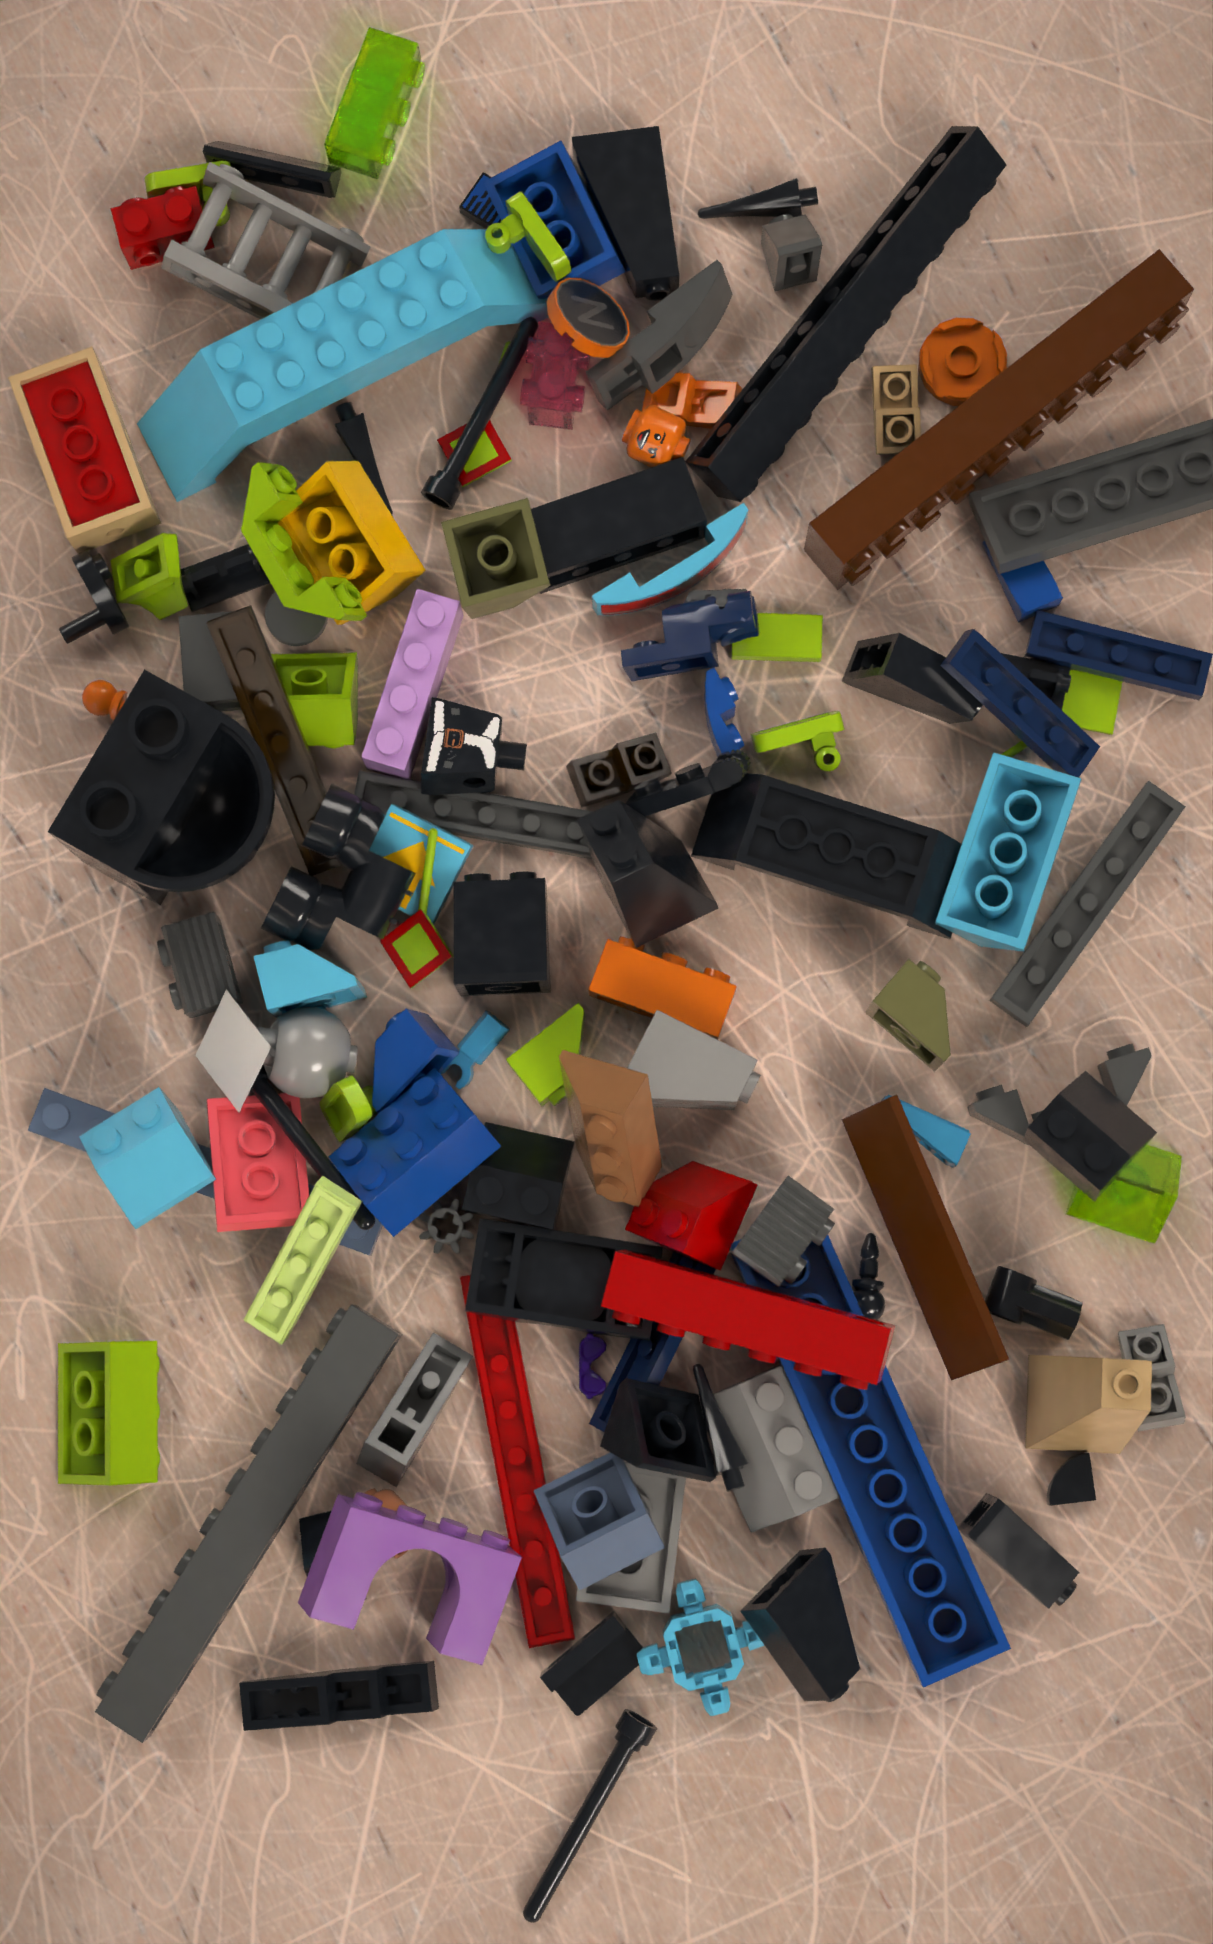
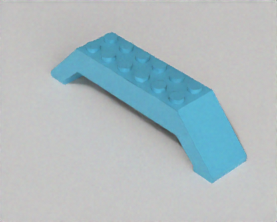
[137,229,549,502]

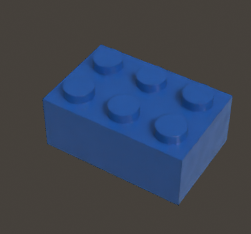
[328,1067,501,1237]

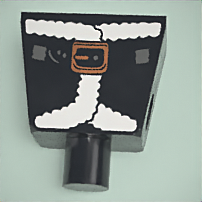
[421,697,527,795]

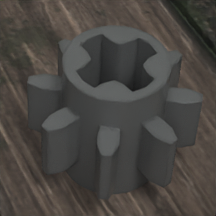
[419,1199,474,1254]

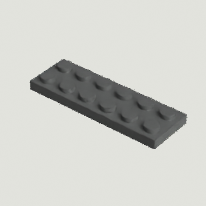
[969,419,1213,574]

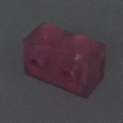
[520,321,590,430]

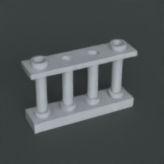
[161,162,371,319]

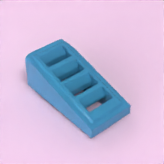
[881,1095,971,1168]

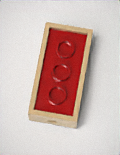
[8,346,161,554]

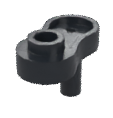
[59,549,129,644]

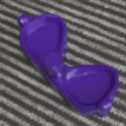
[579,1333,607,1399]

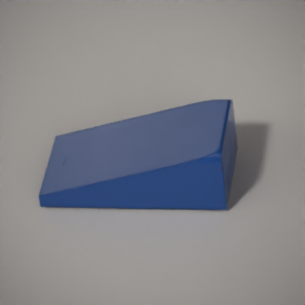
[982,541,1063,623]

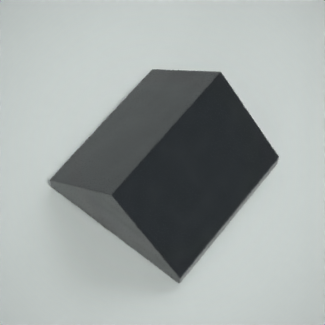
[600,1378,716,1482]

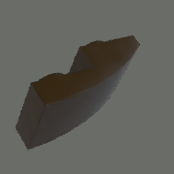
[566,733,672,808]

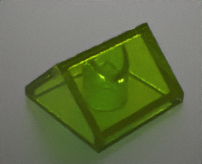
[1065,1145,1182,1244]

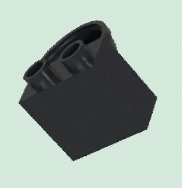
[48,669,275,905]

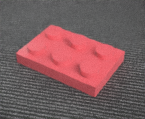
[207,1093,309,1232]

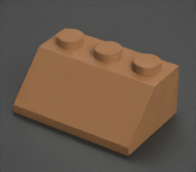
[559,1050,662,1207]

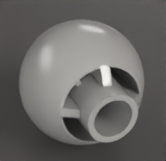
[257,1007,358,1099]

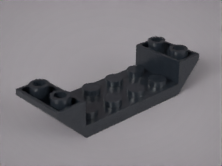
[691,773,962,939]

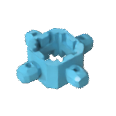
[637,1579,764,1716]

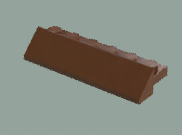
[842,1095,1009,1380]

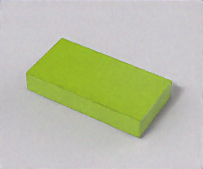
[732,613,823,662]

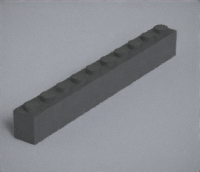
[95,1304,403,1743]

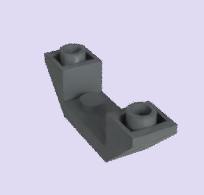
[967,1044,1152,1145]

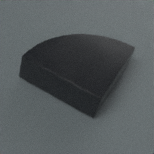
[1047,1452,1096,1506]

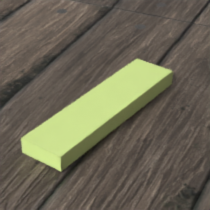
[244,1176,362,1345]

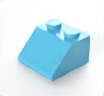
[253,940,367,1018]
[79,1087,216,1229]

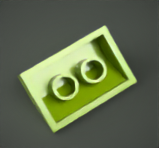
[58,1341,160,1486]

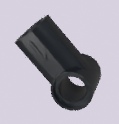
[985,1266,1083,1340]

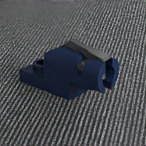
[621,589,759,681]

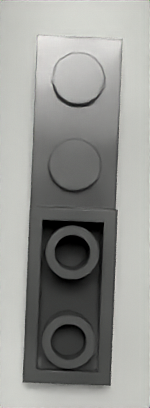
[586,260,733,411]

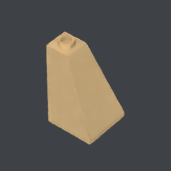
[1025,1355,1152,1454]

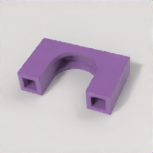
[298,1492,522,1665]

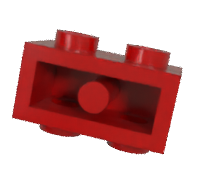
[110,186,215,270]

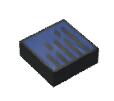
[459,172,501,229]

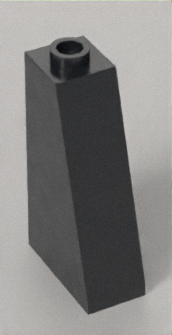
[572,126,679,301]

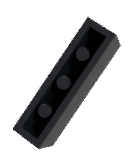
[531,457,707,594]

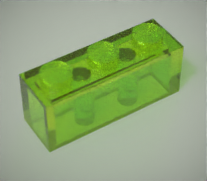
[324,27,426,179]

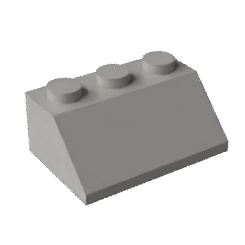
[700,1365,839,1532]

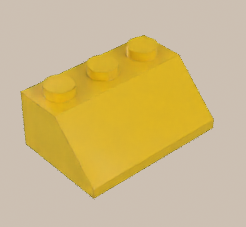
[277,461,426,625]

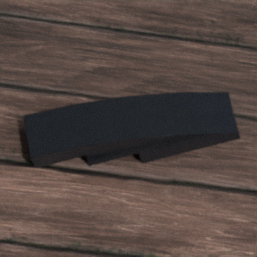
[239,1661,439,1731]

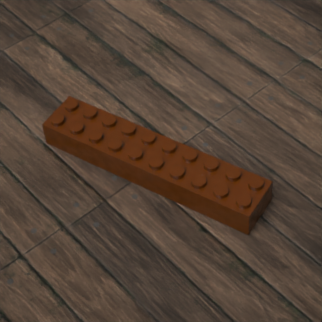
[804,249,1194,590]

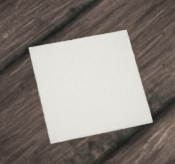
[195,989,271,1112]

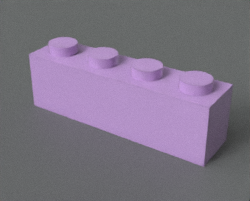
[361,589,463,779]

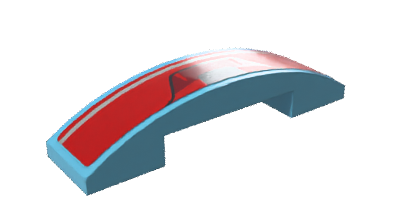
[592,503,749,615]

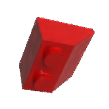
[625,1161,758,1271]

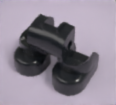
[261,784,416,950]

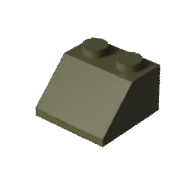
[441,498,551,619]
[865,959,951,1072]

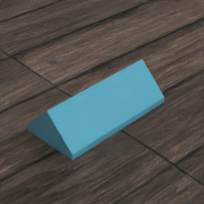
[935,752,1081,952]

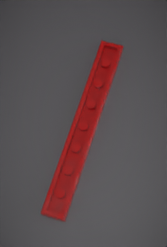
[460,1275,576,1648]

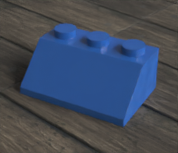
[483,140,626,299]

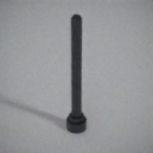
[421,317,538,510]
[249,1065,375,1230]
[523,1709,657,1923]

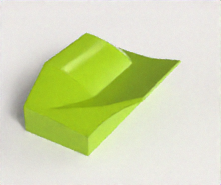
[110,533,188,620]

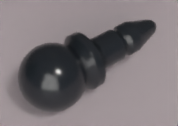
[852,1233,885,1320]

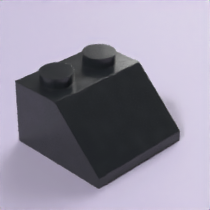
[1023,1071,1157,1202]
[462,1122,575,1230]

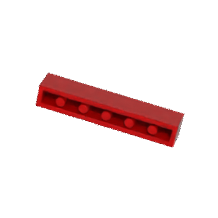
[601,1249,896,1390]

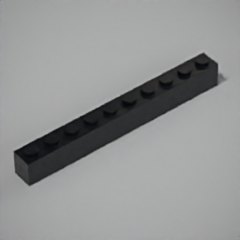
[685,126,1007,502]

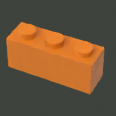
[588,936,737,1040]

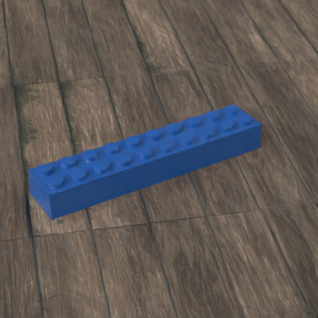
[730,1235,1011,1688]

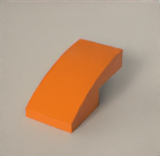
[642,373,742,429]

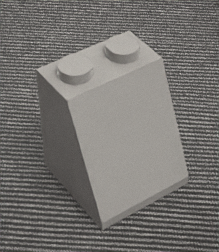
[627,1010,761,1110]

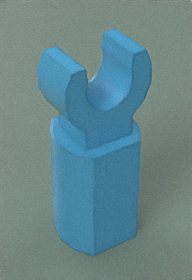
[440,1010,510,1089]

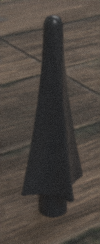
[698,178,818,219]
[334,402,393,516]
[693,1364,748,1492]

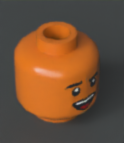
[622,405,691,468]

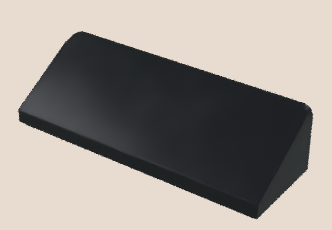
[203,141,342,198]

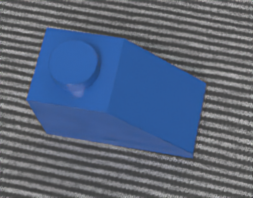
[372,1008,460,1113]

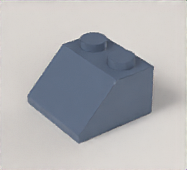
[534,1452,665,1590]

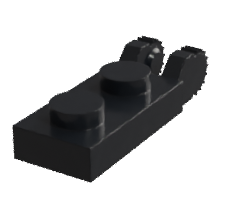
[625,749,751,817]

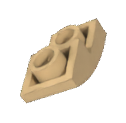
[871,364,921,455]

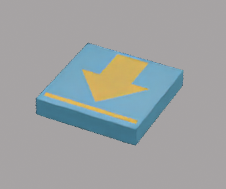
[369,804,474,925]

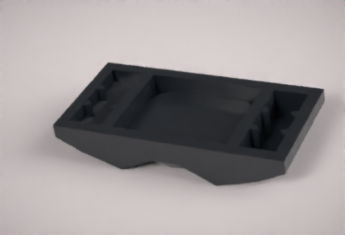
[465,1218,663,1340]

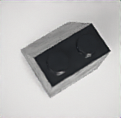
[577,800,719,948]
[454,871,551,996]

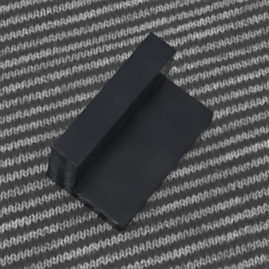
[540,1611,643,1716]

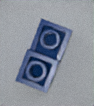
[704,667,745,757]

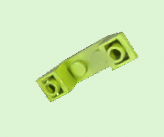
[241,462,367,621]

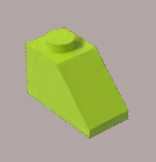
[506,1003,585,1106]

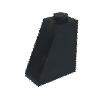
[842,633,983,724]
[958,1493,1080,1609]
[741,1547,860,1702]

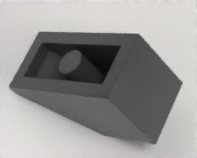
[761,215,822,291]

